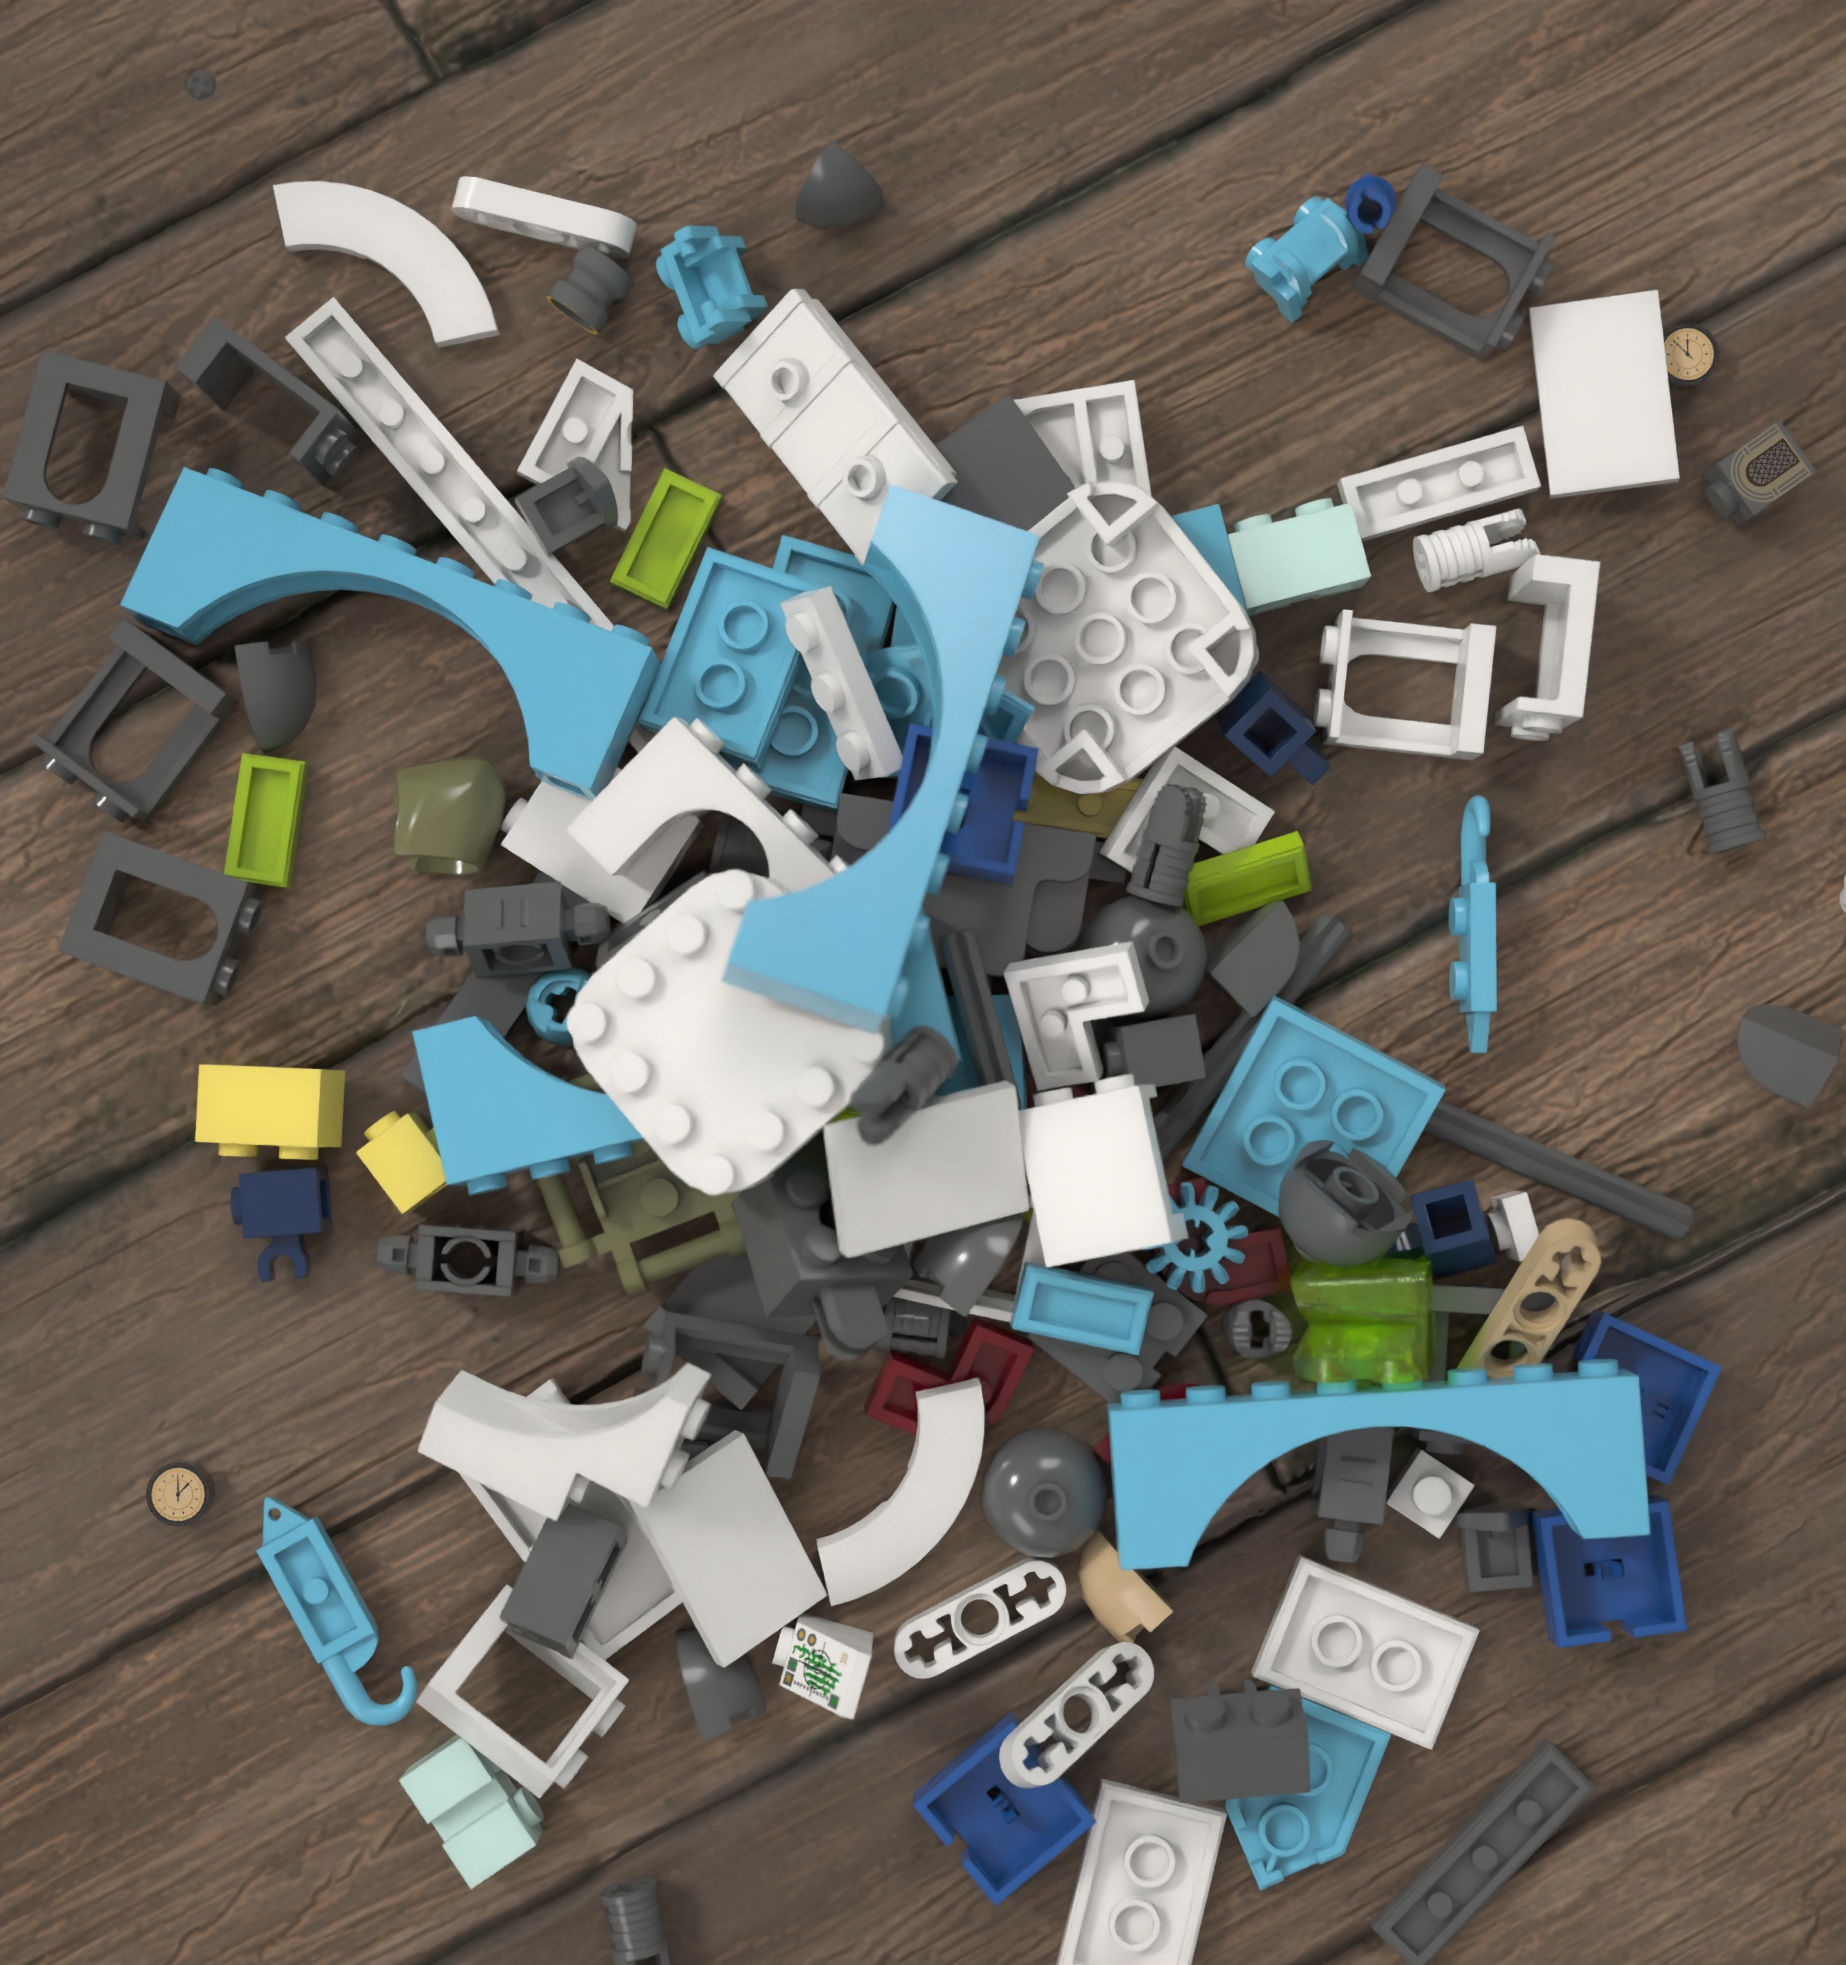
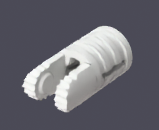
[1413,509,1540,592]

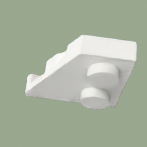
[516,359,633,533]
[1014,380,1152,497]

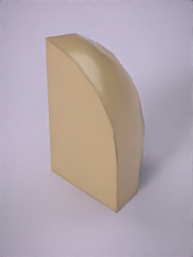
[1078,1529,1173,1643]

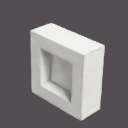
[1486,1191,1539,1262]
[1386,1447,1475,1539]

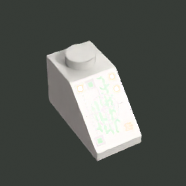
[772,1613,873,1720]

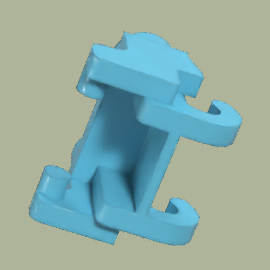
[1245,197,1369,323]
[656,226,769,349]

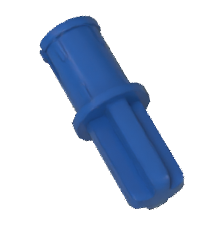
[1345,173,1397,234]

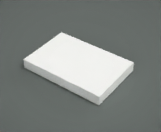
[1529,290,1680,499]
[823,1081,1029,1258]
[629,1430,828,1668]
[1251,1554,1480,1750]
[1056,1778,1227,1965]

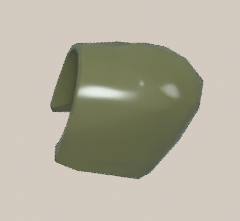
[393,755,507,875]

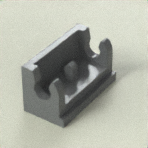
[499,1503,627,1659]

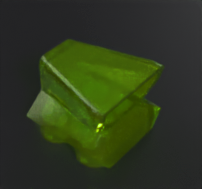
[1291,1257,1437,1384]

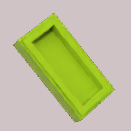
[610,468,723,612]
[224,753,309,889]
[1183,831,1312,926]

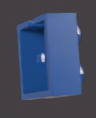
[887,723,1039,885]
[1572,1309,1722,1485]
[1530,1494,1687,1648]
[913,1711,1096,1906]

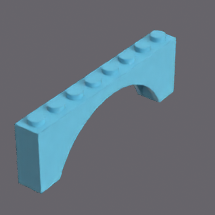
[120,467,661,801]
[721,484,1044,1034]
[413,906,963,1195]
[1107,1359,1650,1570]

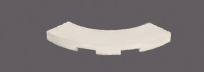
[273,181,500,348]
[816,1378,984,1606]

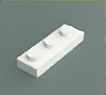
[1337,426,1541,542]
[780,586,903,780]

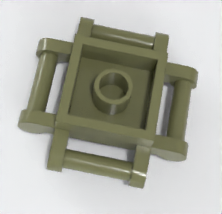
[537,1073,747,1299]

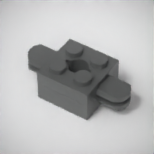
[732,1130,914,1361]

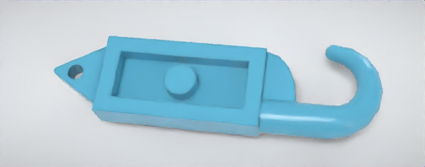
[1449,795,1497,1053]
[256,1496,418,1726]

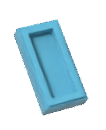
[1010,1262,1154,1355]

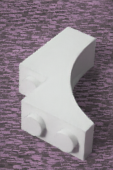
[417,1363,711,1522]

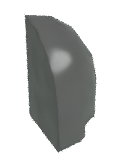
[795,140,884,230]
[235,641,316,754]
[1205,901,1300,1018]
[1736,1004,1842,1109]
[912,1213,1025,1317]
[676,1628,767,1741]

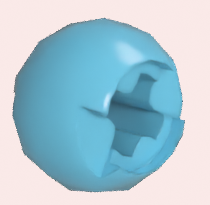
[526,966,593,1047]

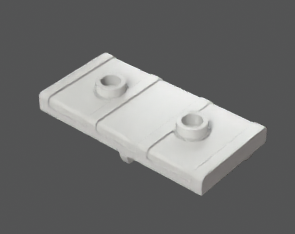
[713,289,958,566]
[459,1377,682,1660]

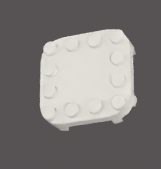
[996,481,1259,795]
[567,870,892,1195]

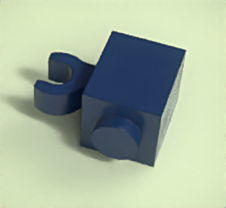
[1216,670,1331,785]
[231,1166,333,1282]
[1381,1179,1498,1279]

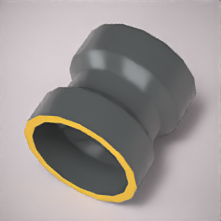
[546,244,634,335]

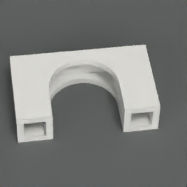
[565,716,850,893]

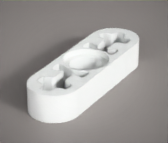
[451,176,637,258]
[894,1556,1066,1679]
[999,1642,1154,1788]

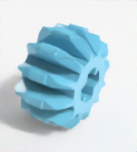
[1141,1182,1248,1293]

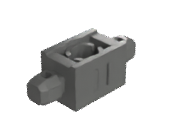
[426,881,610,978]
[377,1222,561,1297]
[1310,1379,1394,1563]

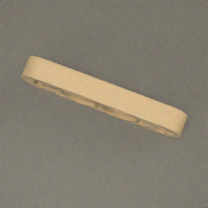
[1456,1219,1601,1378]

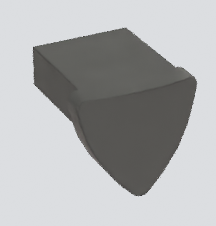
[515,456,618,556]
[1453,1503,1533,1592]

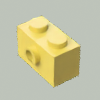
[195,1064,345,1160]

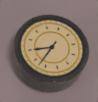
[1663,323,1719,390]
[146,1460,215,1527]

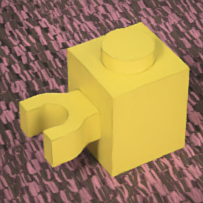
[356,1111,448,1214]

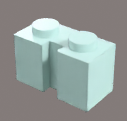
[1227,498,1371,616]
[399,1734,544,1889]

